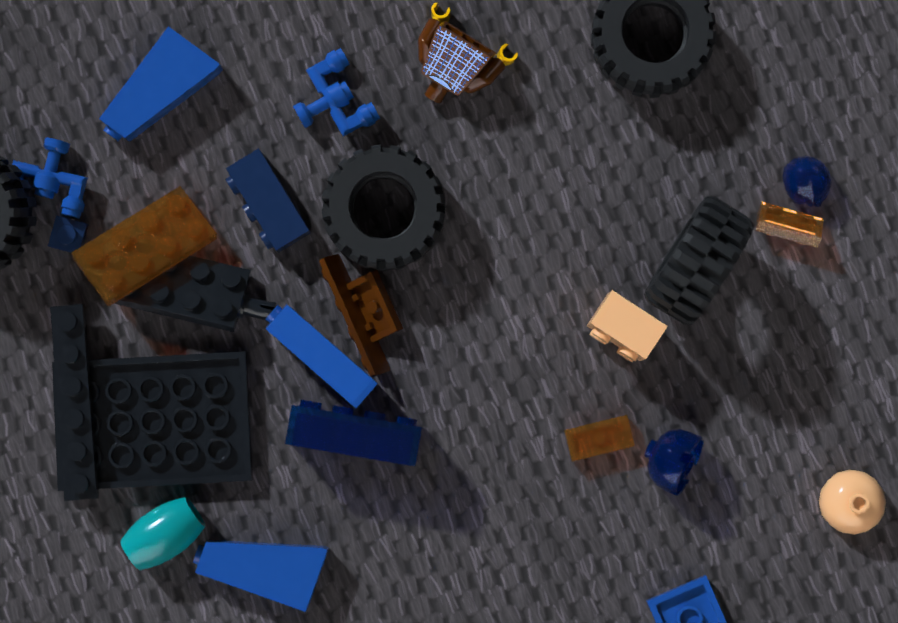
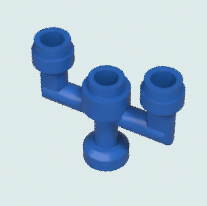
[293,48,380,137]
[12,137,88,219]

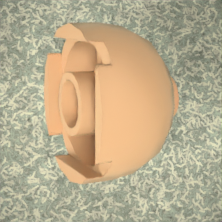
[819,470,886,535]

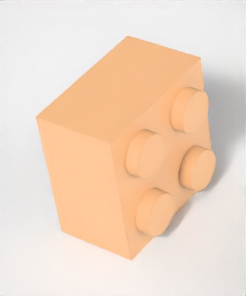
[587,290,667,362]

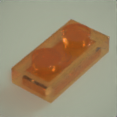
[755,202,823,248]
[564,415,635,462]

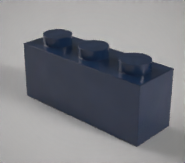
[225,148,311,253]

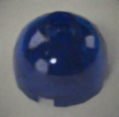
[645,429,704,496]

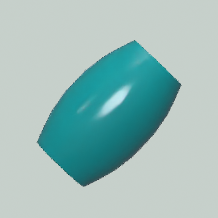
[120,497,206,570]

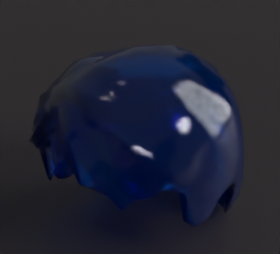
[782,156,832,207]

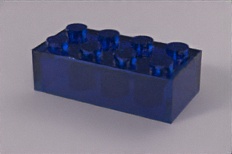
[285,400,423,467]

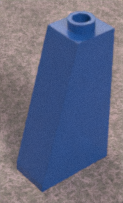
[99,26,223,142]
[265,304,378,408]
[193,540,329,612]

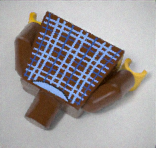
[418,3,518,104]

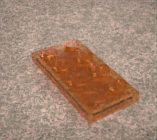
[71,186,217,307]

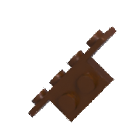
[319,254,403,378]

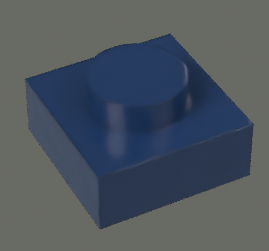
[48,216,89,255]

